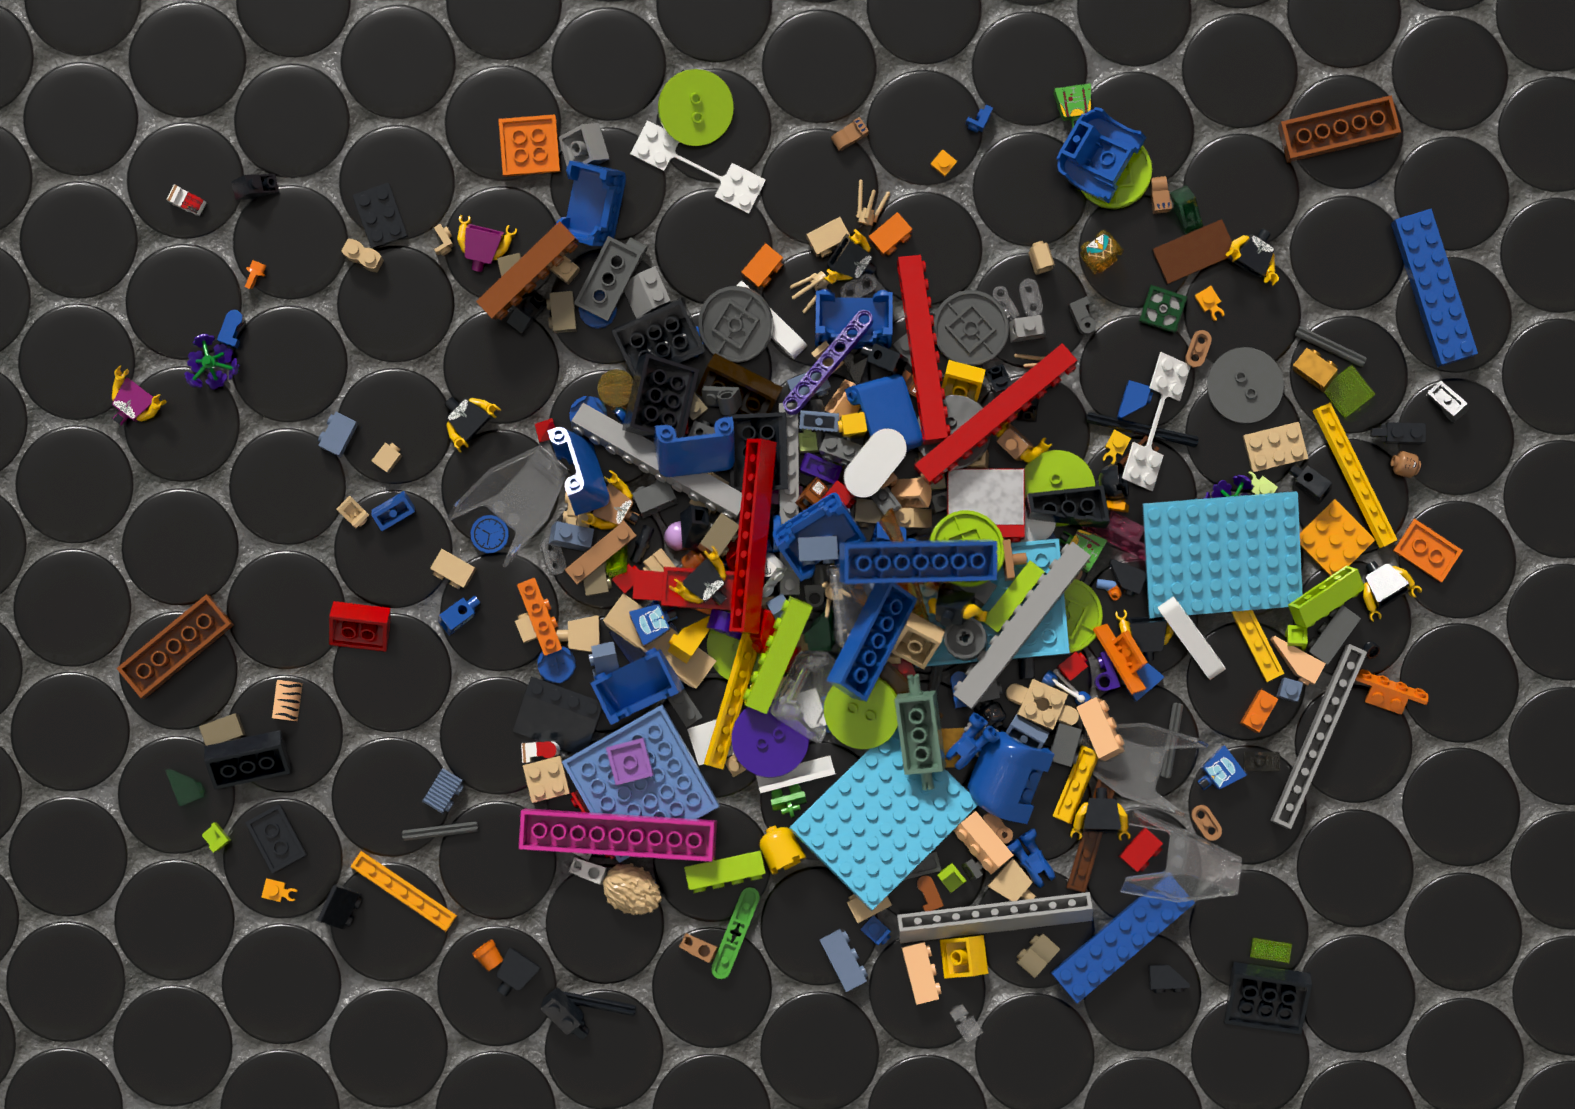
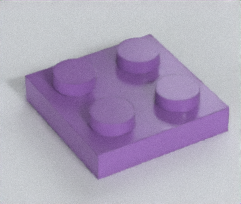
[606,738,654,785]

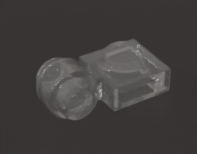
[992,286,1020,321]
[950,1004,983,1043]

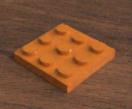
[499,115,560,177]

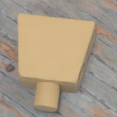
[557,616,600,652]
[988,858,1036,901]

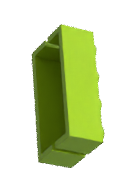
[684,851,766,893]

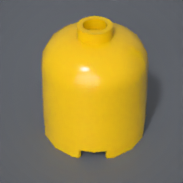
[759,825,806,875]

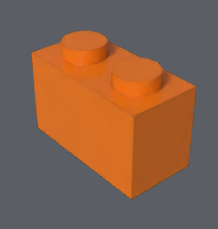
[868,212,912,256]
[741,243,784,289]
[1240,689,1278,733]

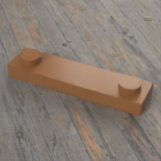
[565,521,636,585]

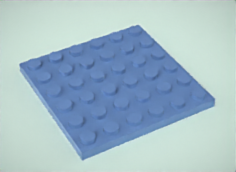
[562,704,720,863]

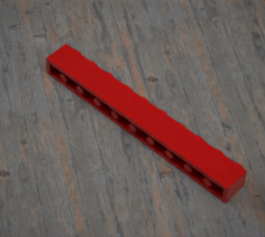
[897,255,951,445]
[914,343,1077,486]
[729,439,776,634]

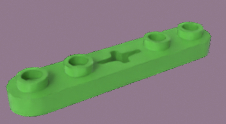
[711,887,760,979]

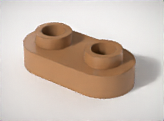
[1185,330,1212,368]
[1191,805,1222,841]

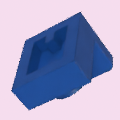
[966,105,993,132]
[861,915,891,945]

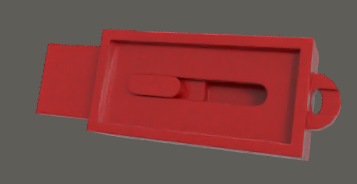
[633,566,735,611]

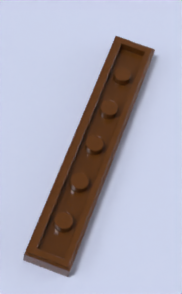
[1066,777,1117,893]

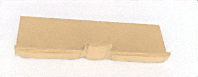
[603,593,716,689]

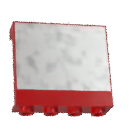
[947,469,1025,543]

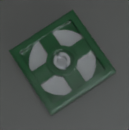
[1139,285,1187,333]

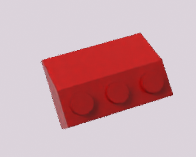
[329,601,391,652]

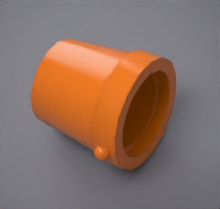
[472,939,504,971]

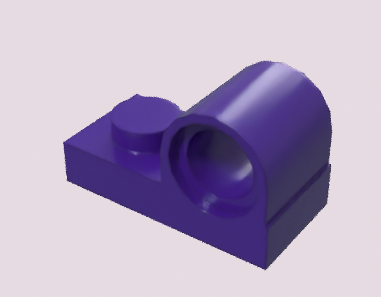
[799,452,843,485]
[706,609,742,640]
[1094,651,1120,692]

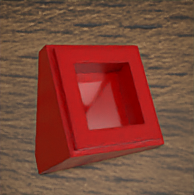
[535,418,555,443]

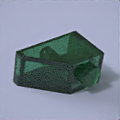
[1170,185,1203,233]
[804,608,835,651]
[165,769,205,806]

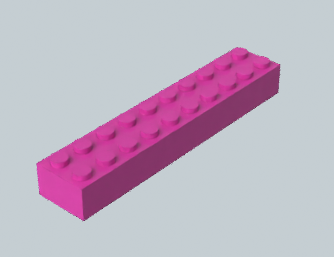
[519,809,717,861]

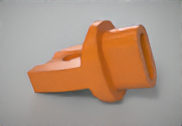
[245,260,266,289]

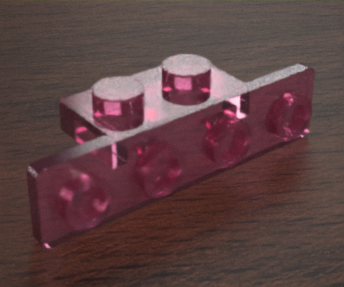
[1081,510,1146,561]

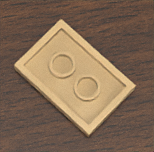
[1243,422,1309,473]

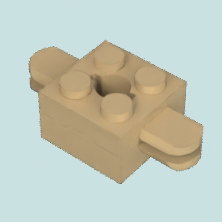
[1006,679,1079,730]

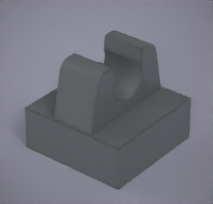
[961,859,983,881]

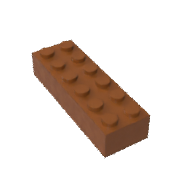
[1278,95,1401,163]
[476,221,579,321]
[116,594,234,699]

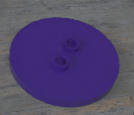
[731,700,809,778]

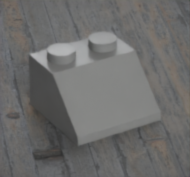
[558,123,609,166]
[624,266,671,318]

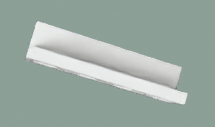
[756,756,835,793]

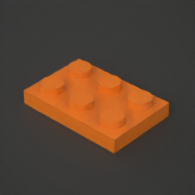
[1393,519,1463,583]

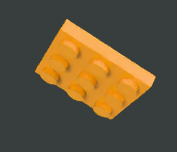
[1300,499,1375,576]

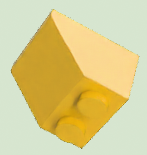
[941,360,986,402]
[940,935,988,978]

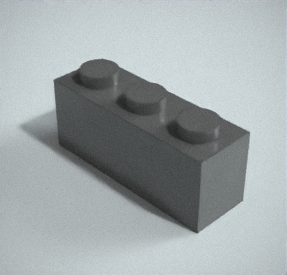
[1306,605,1361,666]

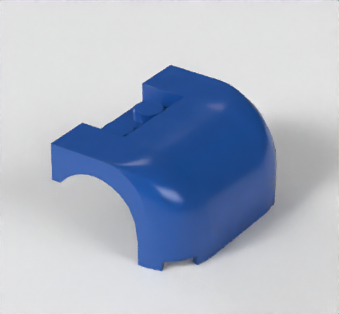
[1057,107,1146,203]
[968,732,1055,824]

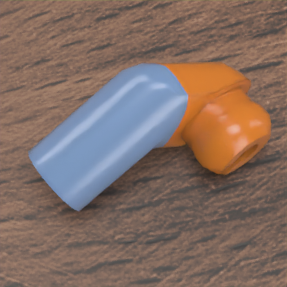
[1096,579,1122,600]

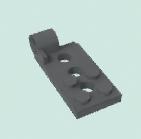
[574,236,648,322]

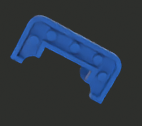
[556,161,626,246]
[815,289,893,349]
[845,374,923,452]
[654,417,735,477]
[547,427,610,516]
[772,493,866,581]
[590,648,684,725]

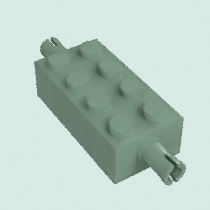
[894,674,946,790]

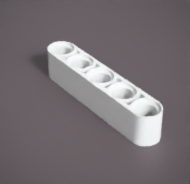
[736,281,808,359]
[1158,596,1226,680]

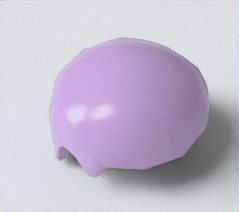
[664,521,684,551]

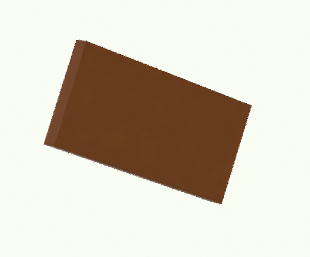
[1152,219,1232,285]

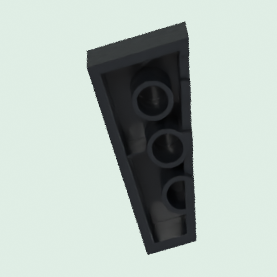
[1025,485,1110,529]

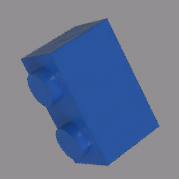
[372,491,415,531]

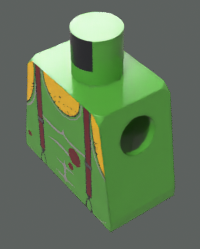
[1053,83,1091,129]
[1059,529,1107,573]

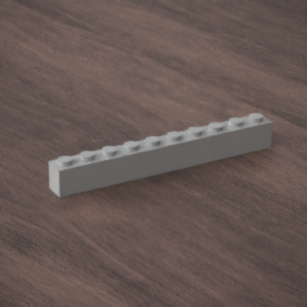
[571,403,742,522]
[778,403,800,596]
[953,542,1091,710]
[1270,644,1367,829]
[897,892,1093,943]

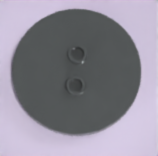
[698,286,774,363]
[932,290,1009,366]
[1207,347,1284,424]
[917,395,991,469]

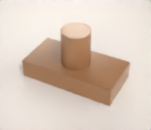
[1002,539,1027,581]

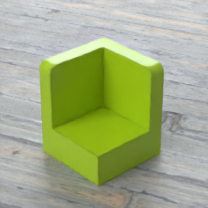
[1285,625,1308,651]
[202,822,231,853]
[937,863,967,892]

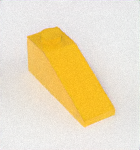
[837,412,867,439]
[668,616,710,664]

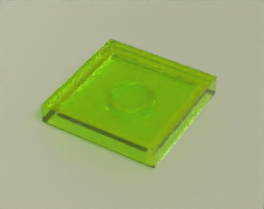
[1324,365,1375,418]

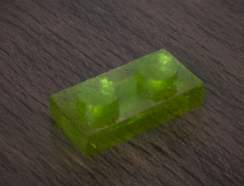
[606,545,627,578]
[1250,938,1292,963]

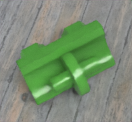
[771,784,807,818]

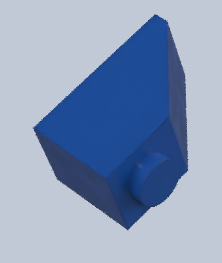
[1117,380,1153,419]

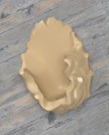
[603,863,662,915]

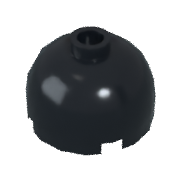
[1096,462,1129,501]

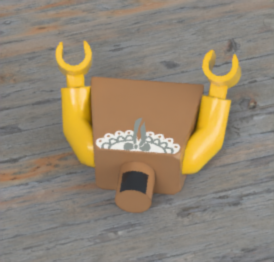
[996,414,1052,462]
[581,470,640,530]

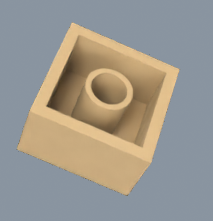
[891,612,945,669]
[523,756,571,803]

